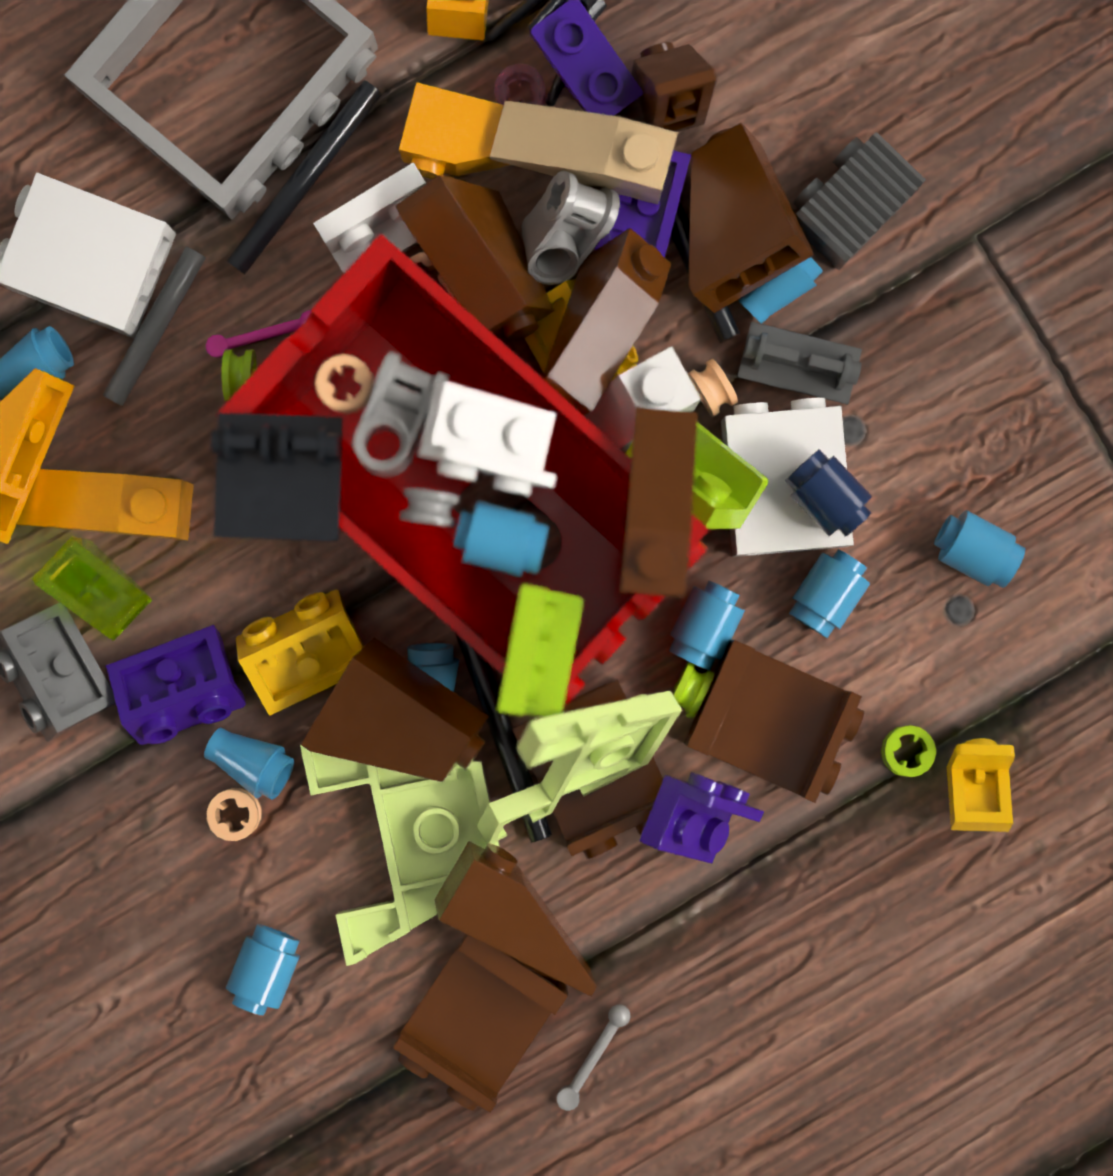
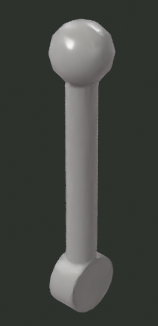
[557,1005,631,1111]

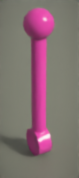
[206,310,311,359]

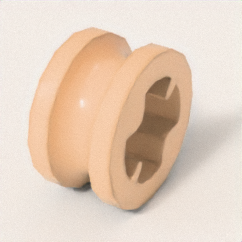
[316,355,374,414]
[687,358,738,417]
[207,788,262,841]

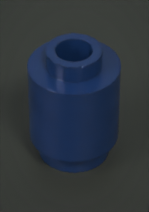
[785,449,872,537]

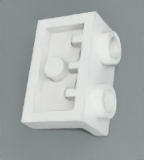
[313,162,426,273]
[418,382,556,496]

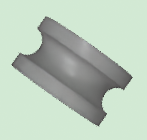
[400,488,460,528]

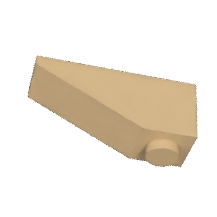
[490,100,678,205]

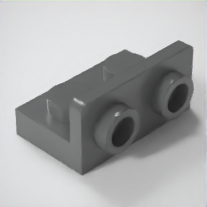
[0,601,116,742]

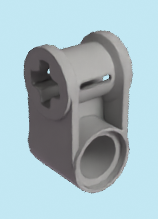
[521,170,620,285]
[353,351,449,478]

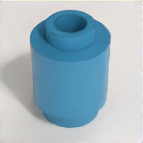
[454,502,549,576]
[934,510,1026,588]
[789,549,870,639]
[669,580,745,670]
[226,924,300,1015]

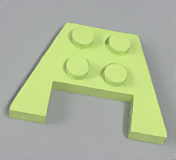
[477,691,682,844]
[300,745,500,966]

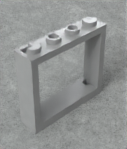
[65,0,378,220]

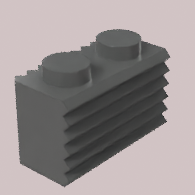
[793,132,926,271]

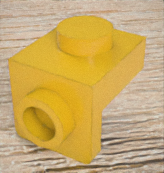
[947,738,1015,832]

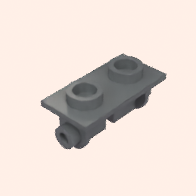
[737,322,862,405]

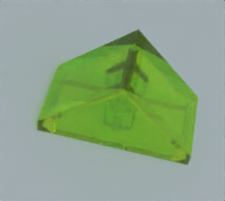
[32,536,152,641]

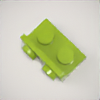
[625,422,768,529]
[498,584,583,717]

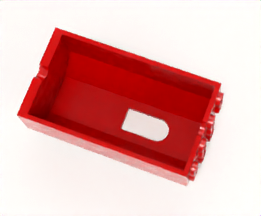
[216,233,710,709]

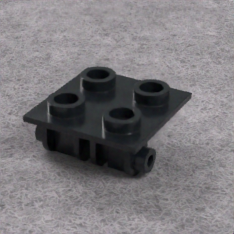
[211,413,343,542]

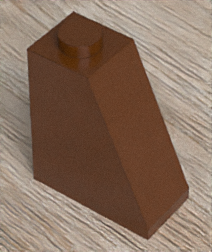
[689,122,814,313]
[395,174,555,342]
[301,637,489,782]

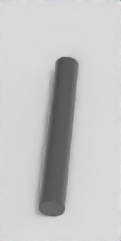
[103,246,206,406]

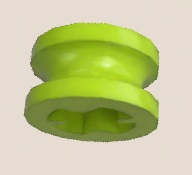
[221,349,258,401]
[672,661,714,719]
[881,725,936,777]

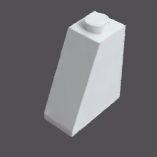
[584,346,701,452]

